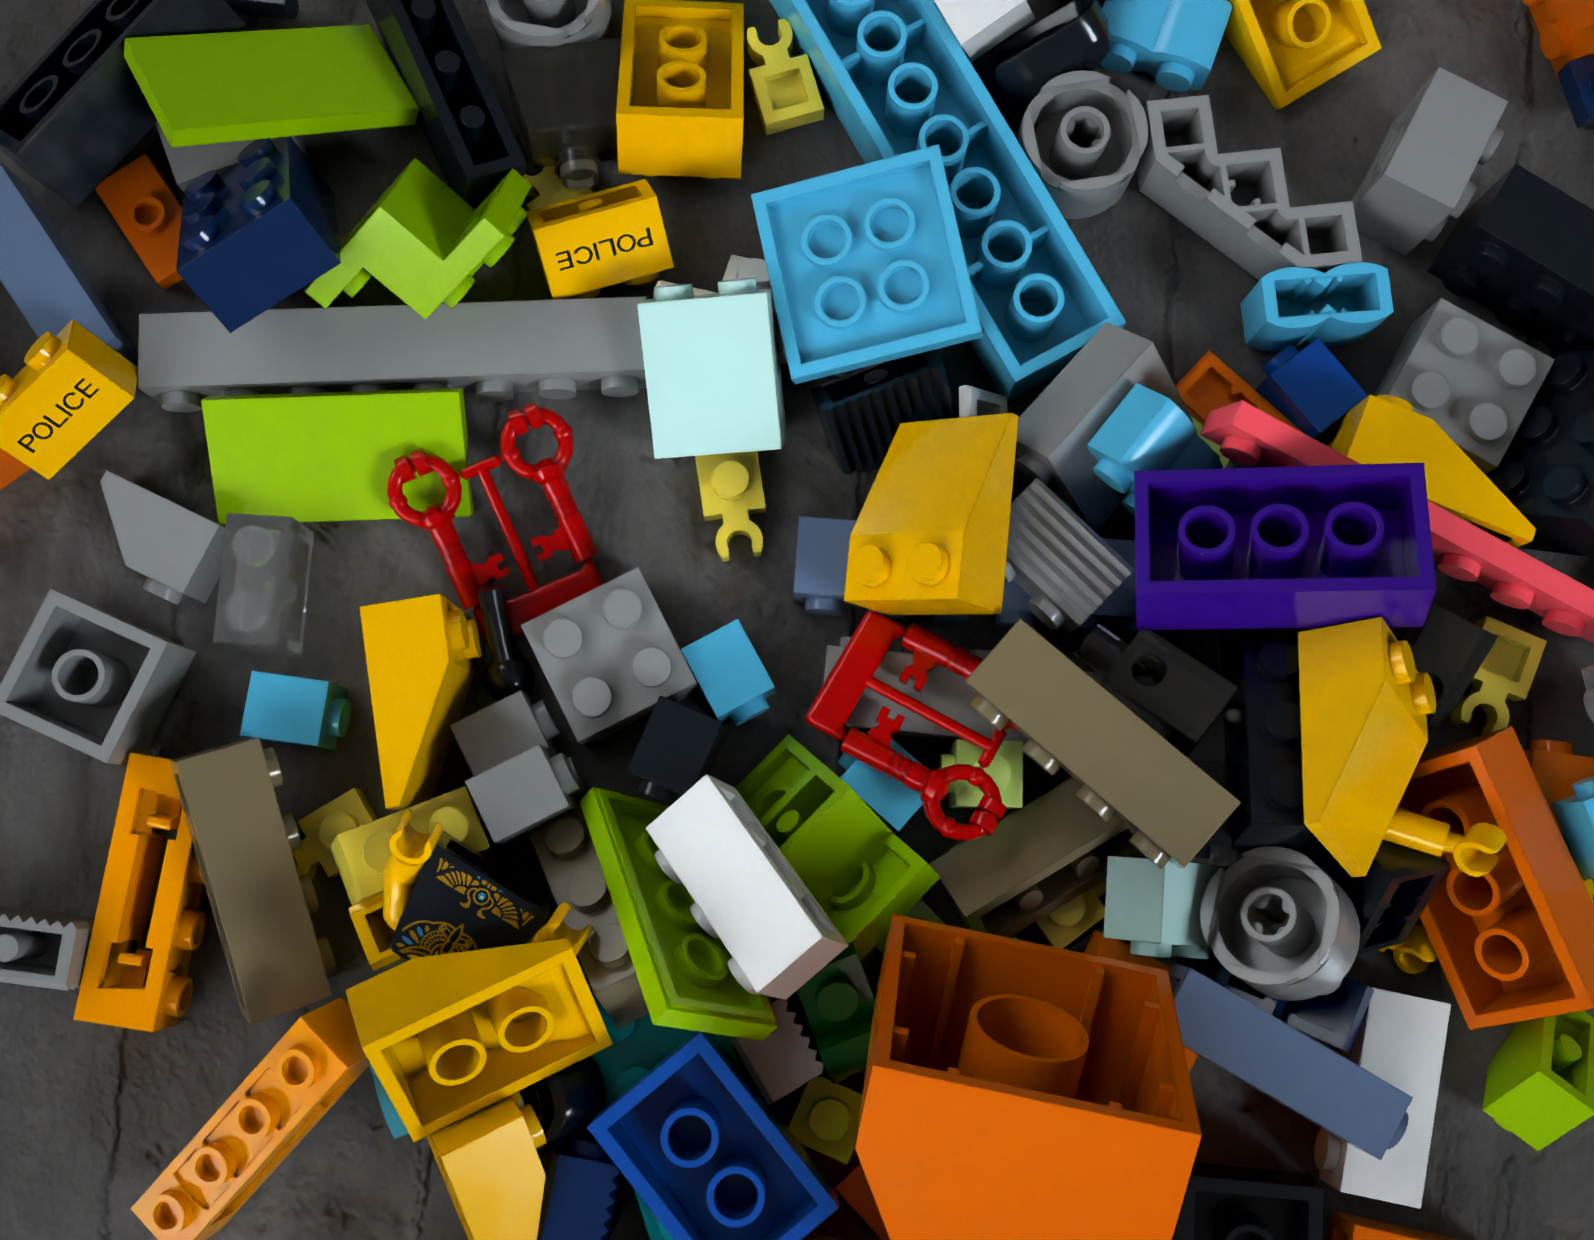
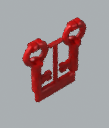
[387,401,604,643]
[805,610,1018,840]

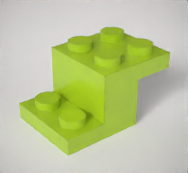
[305,158,532,320]
[736,734,941,961]

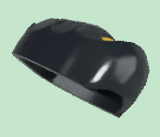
[989,0,1112,116]
[520,1056,606,1149]

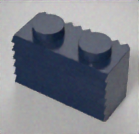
[537,1127,626,1240]

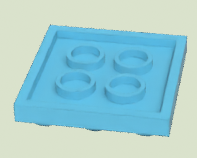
[751,144,983,384]

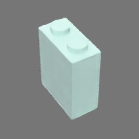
[637,278,787,459]

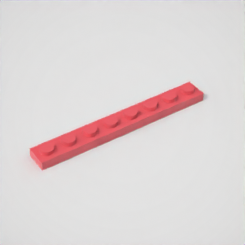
[1200,400,1594,652]

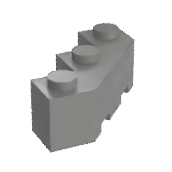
[1136,95,1363,280]

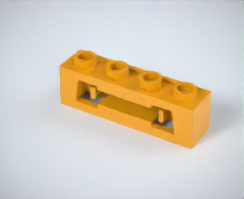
[73,753,206,1032]
[131,997,370,1240]

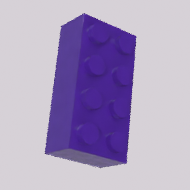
[1134,463,1436,630]

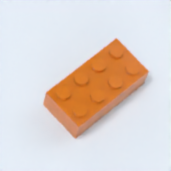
[1398,726,1594,1030]

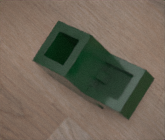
[797,942,875,1085]

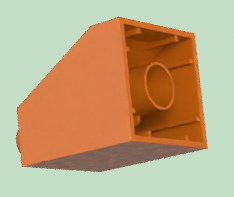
[855,914,1202,1240]

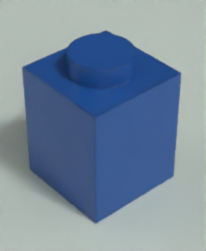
[1255,338,1368,439]

